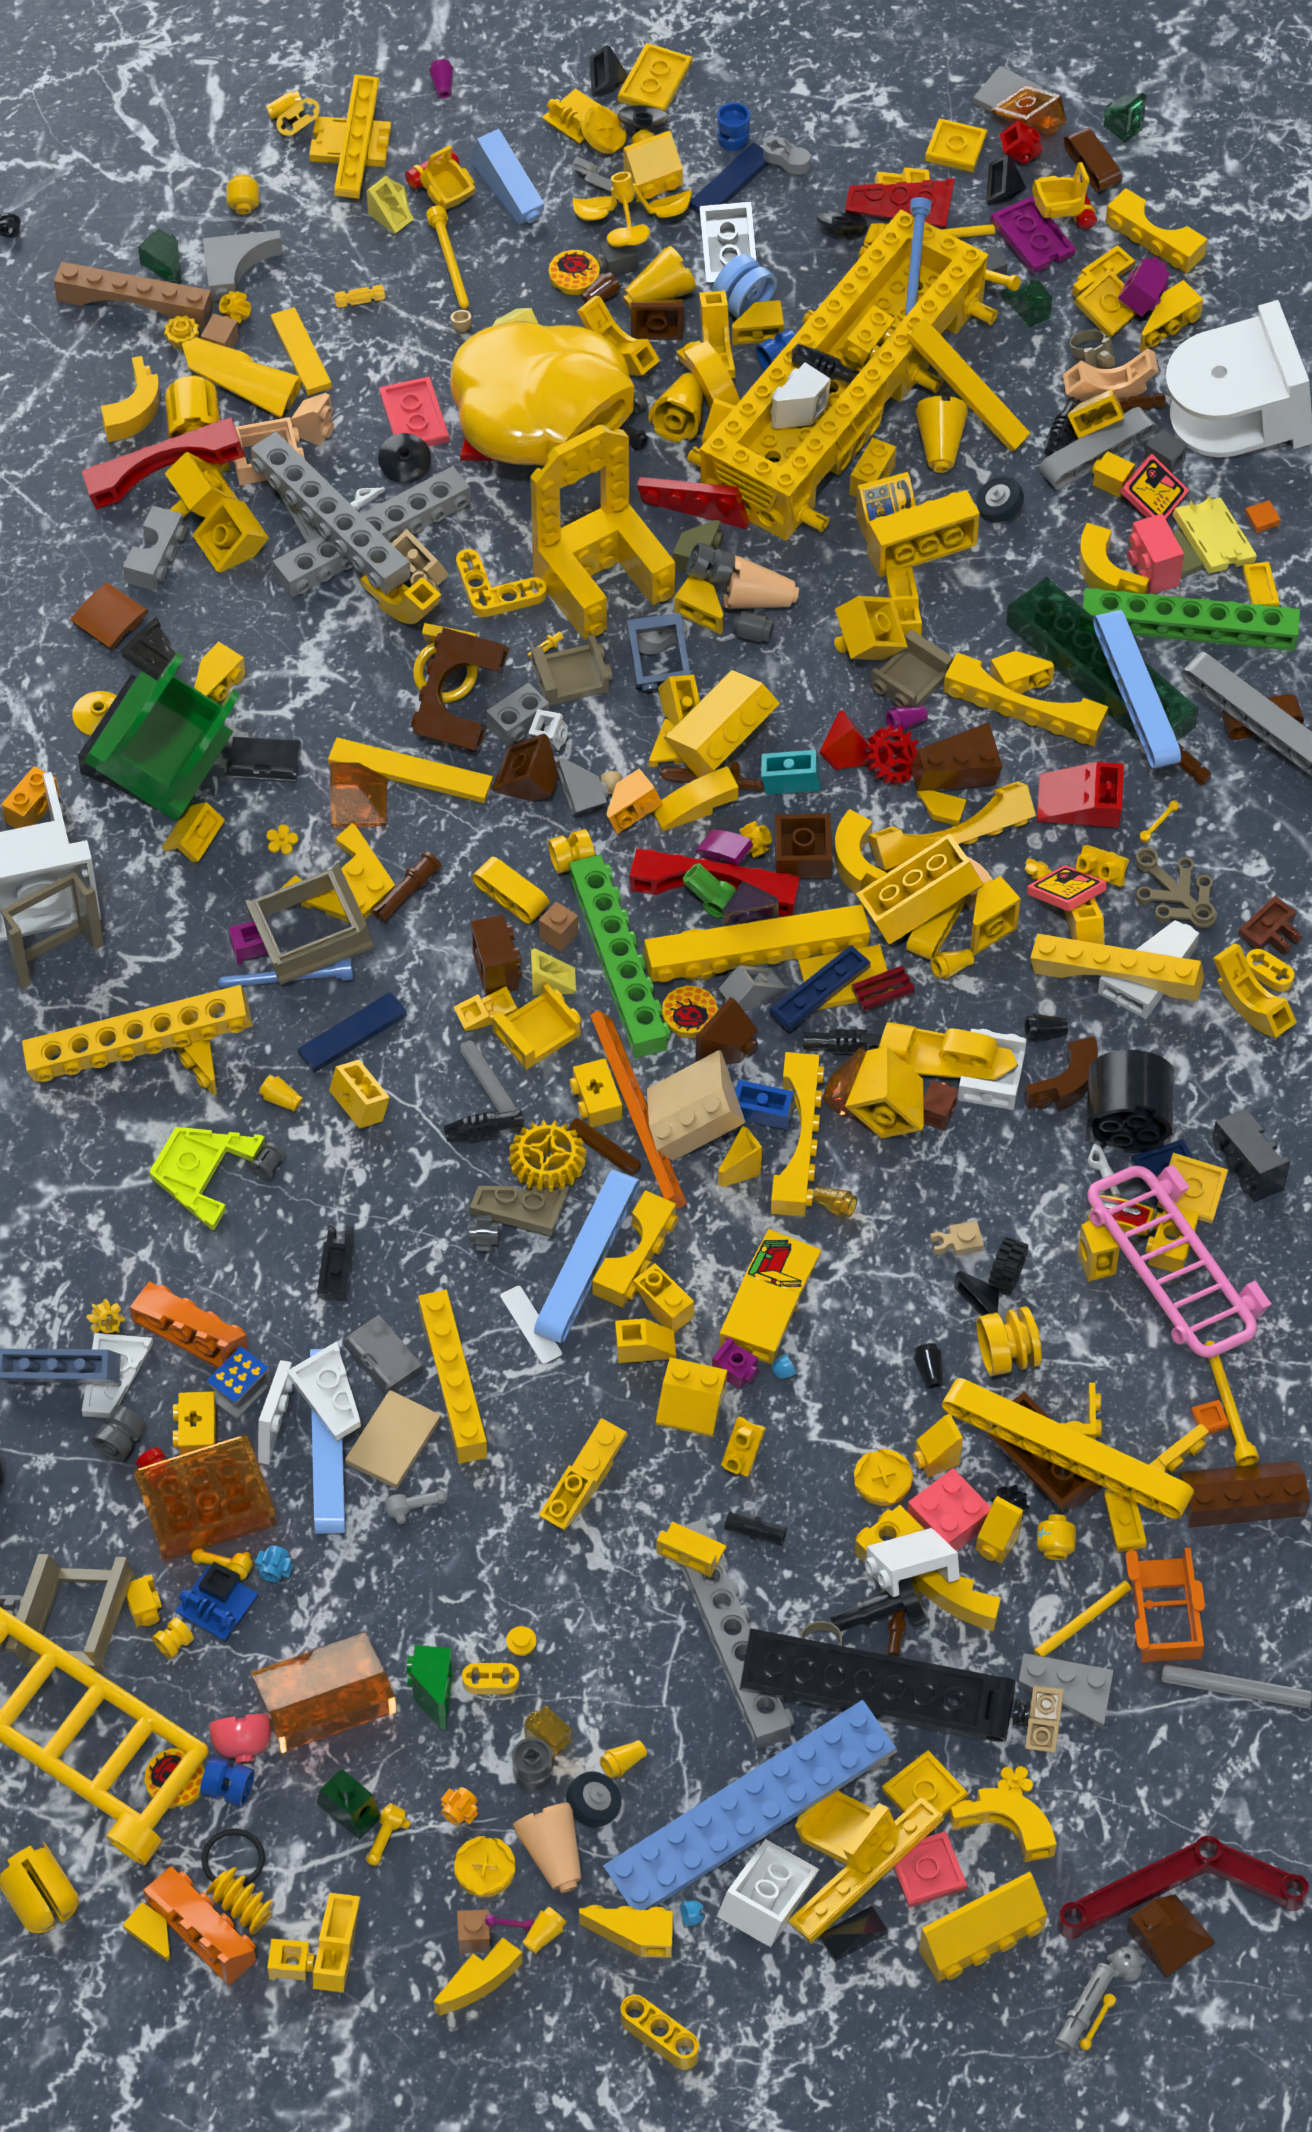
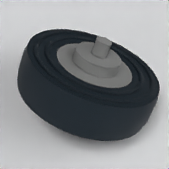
[976,476,1024,522]
[566,1771,621,1827]

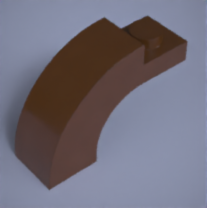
[1024,1036,1098,1111]

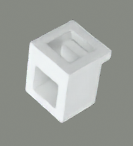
[528,709,568,751]

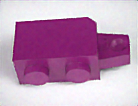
[1118,256,1170,317]

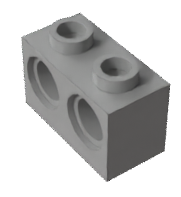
[486,682,549,747]

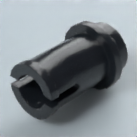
[619,423,649,450]

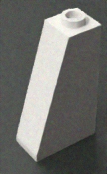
[1098,920,1199,1019]

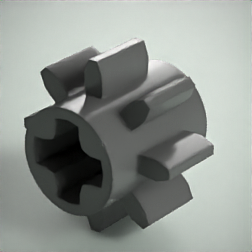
[469,1215,499,1251]

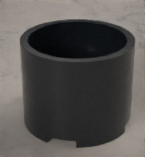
[1086,1050,1175,1153]

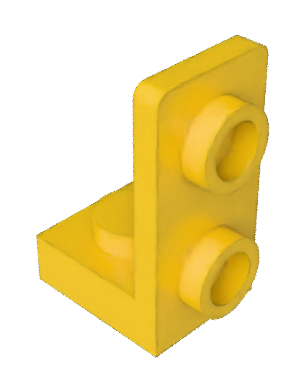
[1061,1383,1102,1440]

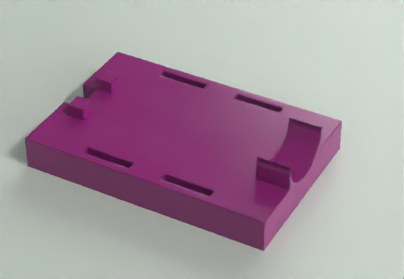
[990,196,1076,274]

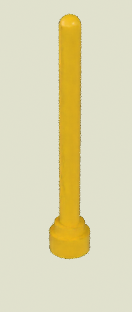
[426,206,469,309]
[1205,1340,1259,1466]

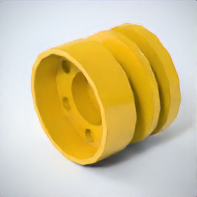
[976,1306,1042,1377]

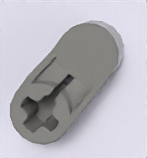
[763,137,810,175]
[637,620,688,654]

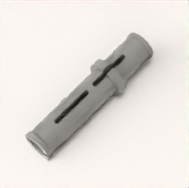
[1055,1963,1115,2052]

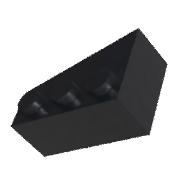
[1212,1108,1290,1202]

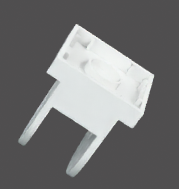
[1166,300,1312,457]
[0,772,102,941]

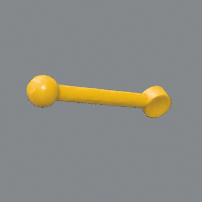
[1140,800,1179,843]
[1079,1994,1116,2050]

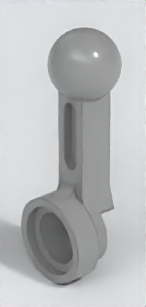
[573,157,636,203]

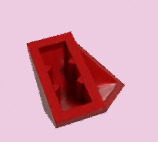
[819,710,871,770]

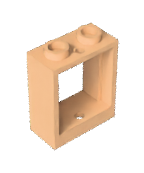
[234,417,305,485]

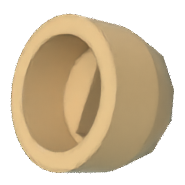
[451,310,472,333]
[601,771,623,795]

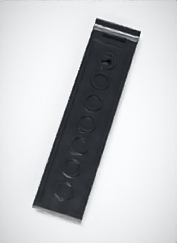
[739,1628,1016,1742]

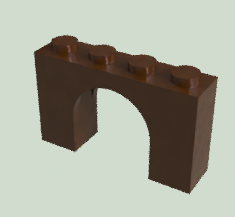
[411,627,510,753]

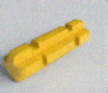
[334,285,385,308]

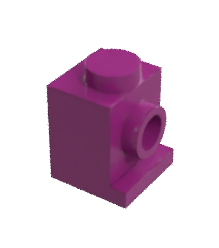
[228,921,268,965]
[712,1337,759,1390]

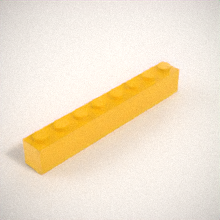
[643,904,870,982]

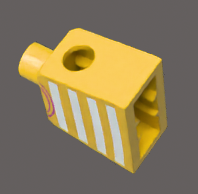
[1068,389,1124,439]

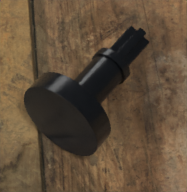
[830,1576,929,1632]

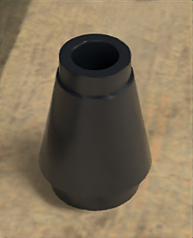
[1024,1013,1068,1041]
[913,1343,943,1389]

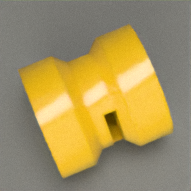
[152,1617,194,1660]

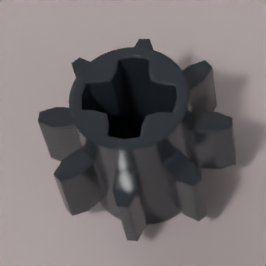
[991,1485,1030,1519]

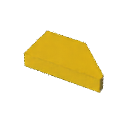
[916,790,967,826]
[122,1902,170,1962]

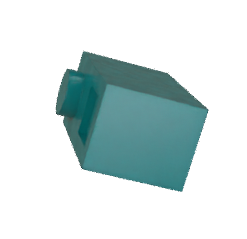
[761,750,821,795]

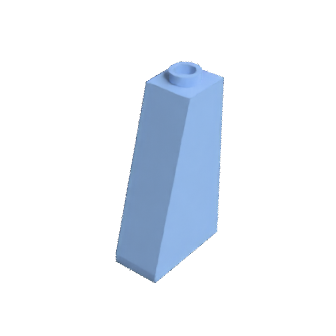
[471,129,544,225]

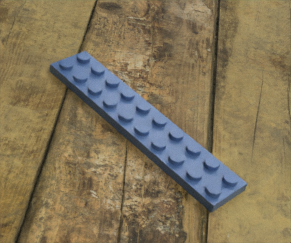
[603,1700,897,1910]

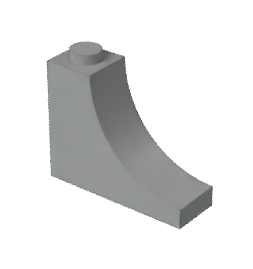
[203,230,282,302]

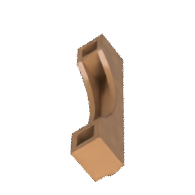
[54,262,213,330]

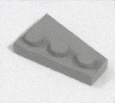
[1018,1653,1113,1729]

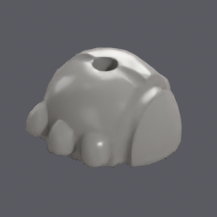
[1107,1944,1146,1981]

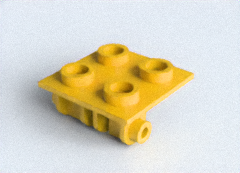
[542,88,601,144]

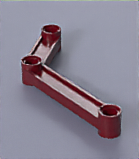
[1057,1835,1309,1939]

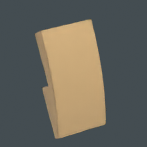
[1025,1685,1064,1753]

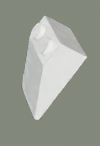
[700,202,756,283]
[717,1839,819,1947]

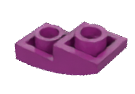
[695,830,753,866]

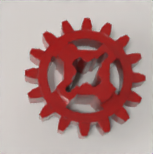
[863,725,919,786]

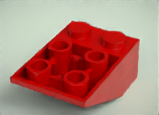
[1037,762,1124,828]

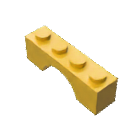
[1105,188,1208,274]
[592,1190,679,1308]

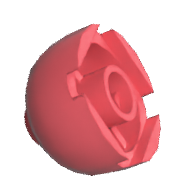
[209,1714,271,1764]

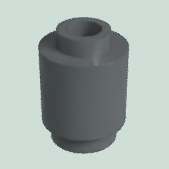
[733,611,774,643]

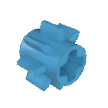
[255,1545,294,1583]

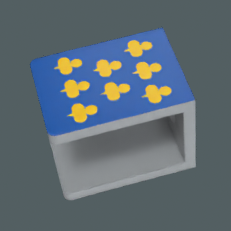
[207,1346,271,1420]

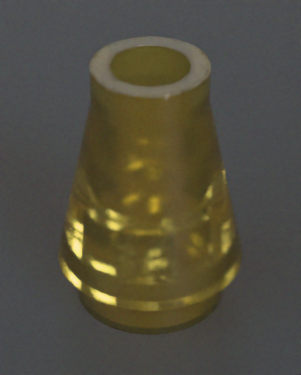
[812,1186,858,1218]

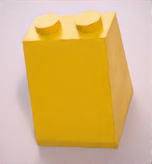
[845,1046,924,1139]

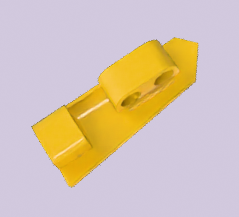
[182,337,302,418]
[879,1022,1018,1081]

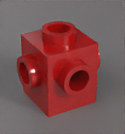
[1000,120,1043,165]

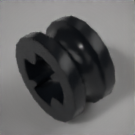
[0,213,21,238]
[1012,1699,1031,1728]

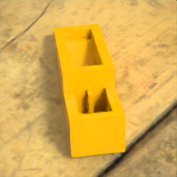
[885,567,922,636]
[652,766,738,832]
[914,1570,1001,1632]
[313,1893,360,1993]
[434,1937,523,2016]

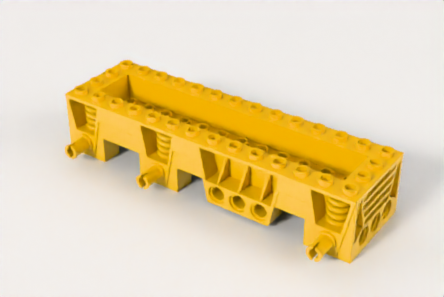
[687,210,998,541]

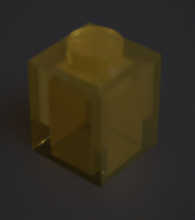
[524,1705,572,1760]

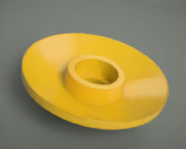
[72,691,117,736]

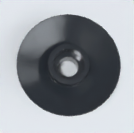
[618,105,668,132]
[816,212,867,236]
[378,433,431,483]

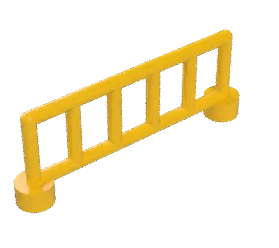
[0,1607,209,1866]

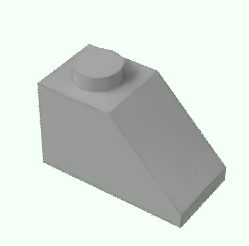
[555,758,609,815]
[719,965,787,1010]

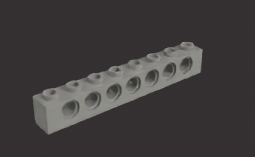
[251,432,411,595]
[273,466,471,598]
[678,1519,794,1750]

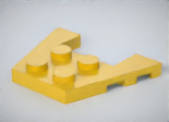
[279,823,395,923]

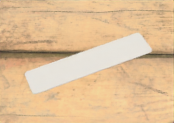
[500,1286,562,1363]

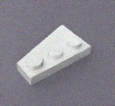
[82,1333,154,1418]
[287,1341,361,1441]
[258,1360,295,1465]

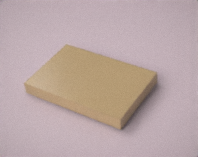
[345,1390,441,1489]

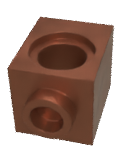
[923,1081,958,1131]

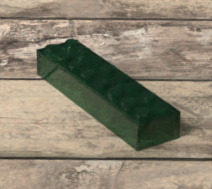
[1006,576,1199,741]

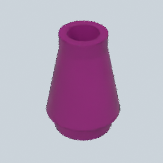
[429,59,454,99]
[885,705,928,731]

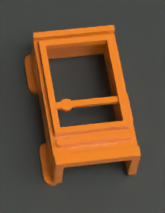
[1125,1547,1205,1663]

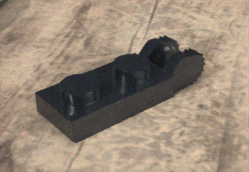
[317,1225,354,1300]

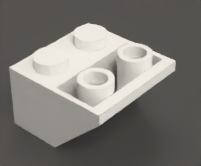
[770,362,830,429]

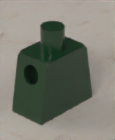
[317,1769,380,1840]

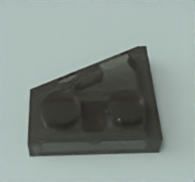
[121,617,180,680]

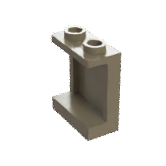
[870,630,954,707]
[531,635,613,706]

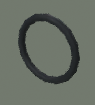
[201,1828,265,1886]

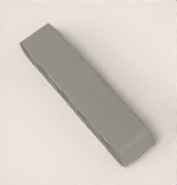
[1039,407,1157,490]

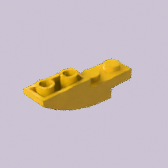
[538,1418,628,1531]

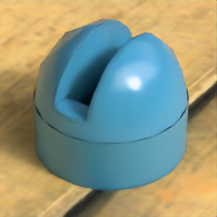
[772,1353,797,1379]
[680,1900,705,1927]

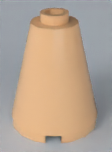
[723,555,799,609]
[513,1803,582,1894]

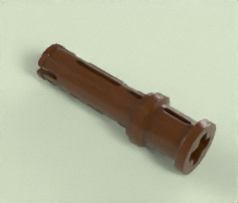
[372,851,442,923]

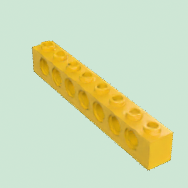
[22,985,253,1082]

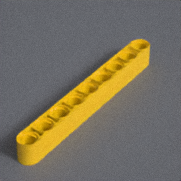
[941,1378,1194,1519]

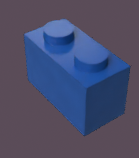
[735,1080,795,1130]

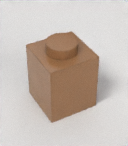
[201,313,239,349]
[539,902,578,952]
[457,1909,491,1954]

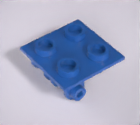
[175,1565,259,1641]

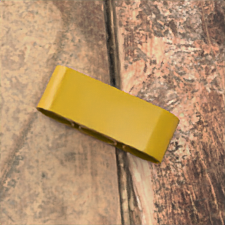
[472,857,550,924]
[906,896,966,960]
[621,1995,699,2070]

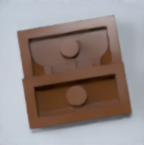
[70,582,148,651]

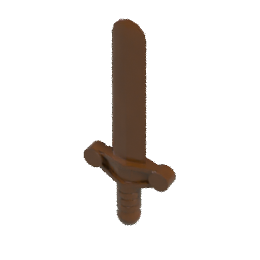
[660,762,764,791]

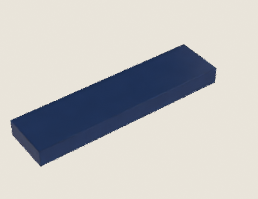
[689,142,769,214]
[770,945,871,1032]
[298,991,407,1073]

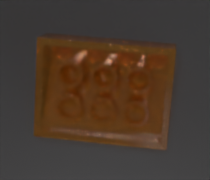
[133,1434,277,1562]
[251,1632,396,1753]

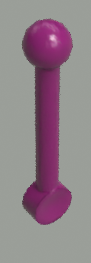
[485,1914,534,1931]

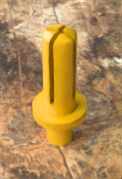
[528,632,564,661]

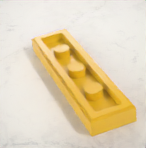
[270,307,332,396]

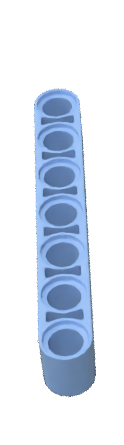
[1093,610,1181,769]
[534,1169,640,1344]
[310,1348,345,1535]

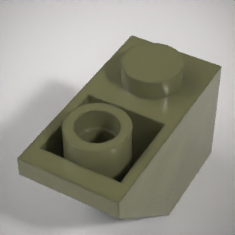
[673,520,724,573]

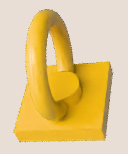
[413,623,478,703]

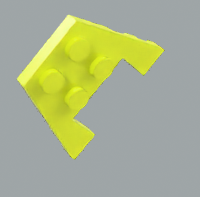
[149,1127,265,1230]

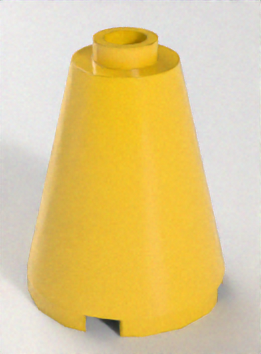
[623,246,697,310]
[648,373,703,442]
[915,396,968,473]

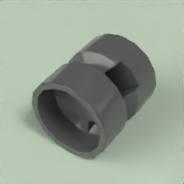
[686,542,735,586]
[92,1405,146,1461]
[512,1737,552,1791]

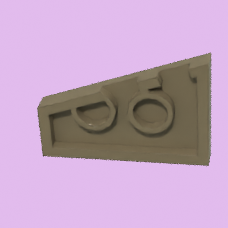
[469,1186,569,1236]

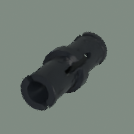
[724,1511,787,1546]

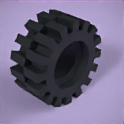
[988,1236,1029,1294]

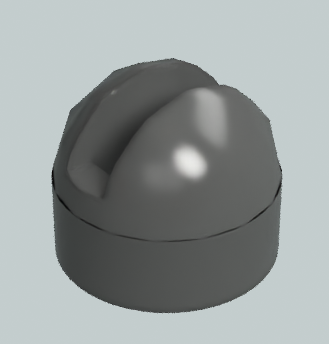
[632,391,648,413]

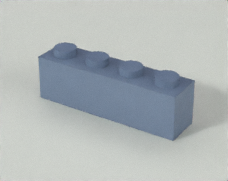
[0,1348,121,1383]

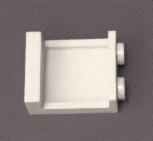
[958,1029,1027,1110]
[864,1528,960,1597]

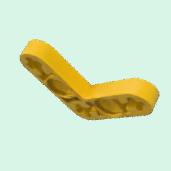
[456,549,547,617]

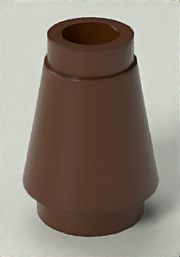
[581,272,621,303]

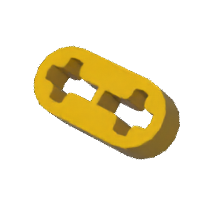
[276,98,320,135]
[1246,949,1294,992]
[462,1663,520,1694]

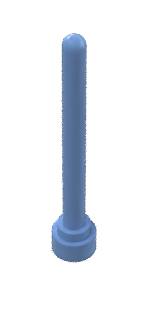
[905,197,932,316]
[218,958,353,988]

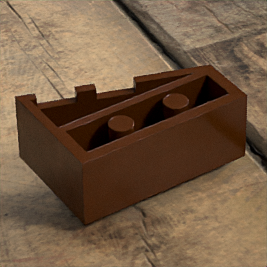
[911,722,1003,791]

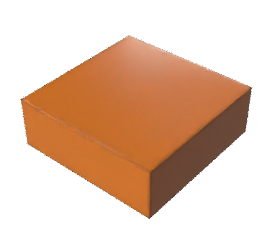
[1245,500,1281,533]
[1191,1400,1230,1435]

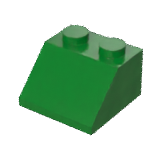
[406,1645,453,1729]

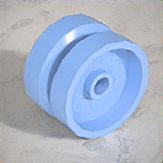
[712,254,777,319]

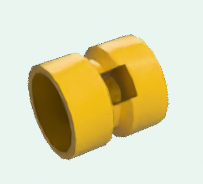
[547,829,595,874]

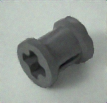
[249,1142,286,1180]

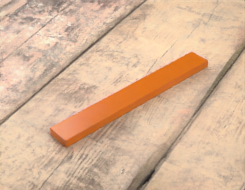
[590,1010,687,1209]

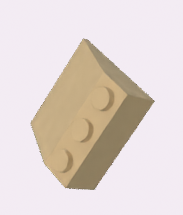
[647,1050,746,1161]

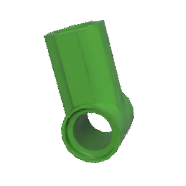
[683,863,738,918]

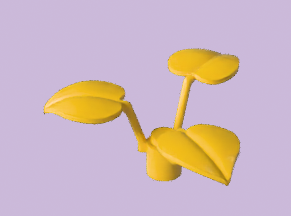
[573,172,692,247]

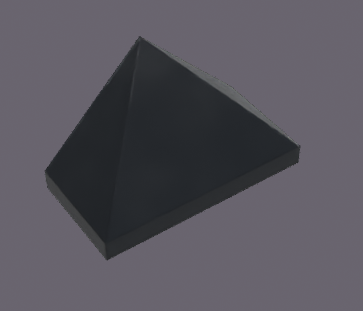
[589,45,628,97]
[986,153,1027,205]
[954,1271,999,1316]
[819,1906,888,1962]

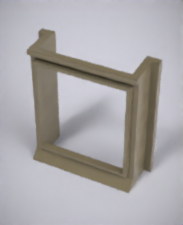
[245,862,374,985]
[0,871,104,989]
[5,1554,135,1671]

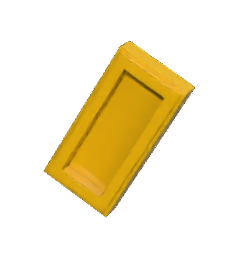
[1242,562,1280,607]

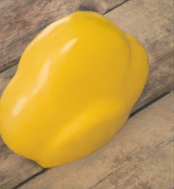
[450,321,634,466]

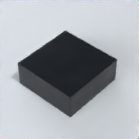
[198,1562,241,1603]

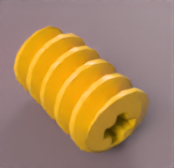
[205,1867,274,1935]

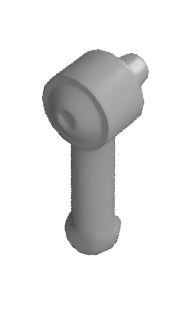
[385,1489,448,1524]

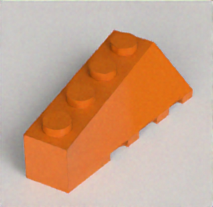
[130,1281,248,1369]
[143,1866,256,1986]

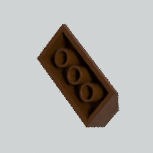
[982,1392,1103,1510]
[1179,1461,1310,1528]

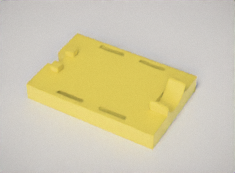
[1173,496,1257,574]

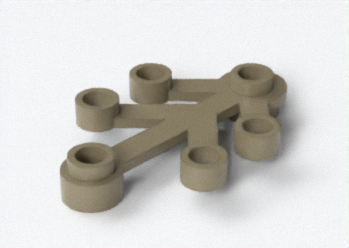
[1135,848,1217,928]

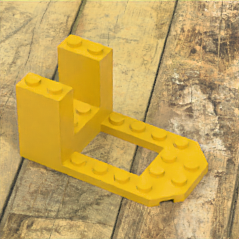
[530,425,675,641]

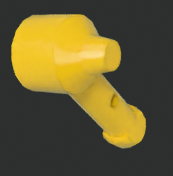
[191,1548,253,1580]
[366,1803,411,1866]

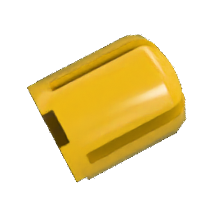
[165,376,220,438]
[0,1842,79,1934]

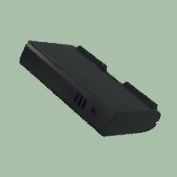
[228,737,301,782]

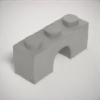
[123,506,186,591]

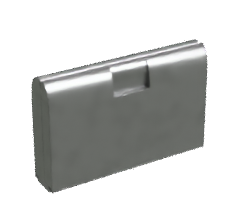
[342,1315,424,1395]

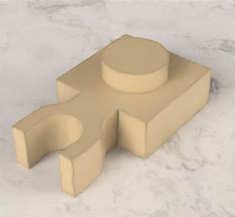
[930,1221,984,1256]

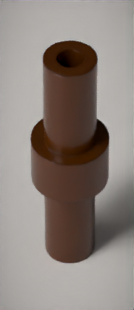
[887,1609,907,1657]

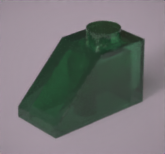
[1103,93,1147,143]
[138,228,182,285]
[1002,280,1053,328]

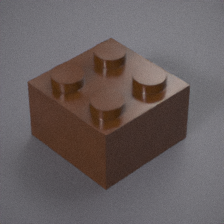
[774,813,832,879]
[470,914,522,997]

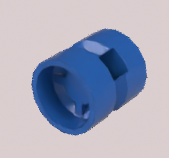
[717,102,750,151]
[755,329,796,370]
[200,1756,255,1807]

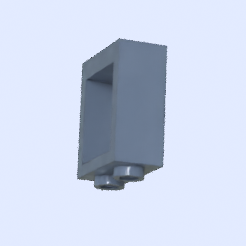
[625,613,691,691]

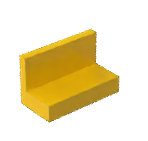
[161,802,225,863]
[656,1521,726,1577]

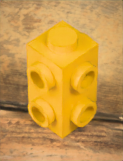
[841,304,895,367]

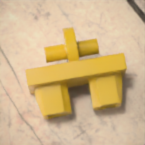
[1075,845,1129,886]
[721,1416,766,1477]

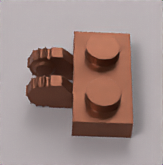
[1238,895,1302,955]

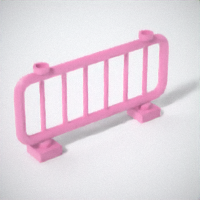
[1088,1165,1271,1358]

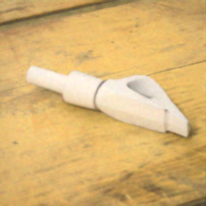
[350,487,385,511]
[1088,1143,1120,1197]

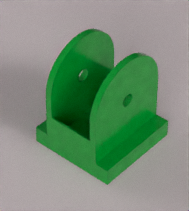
[84,652,241,821]

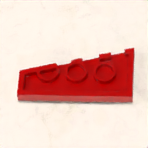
[845,178,955,229]
[637,477,750,530]

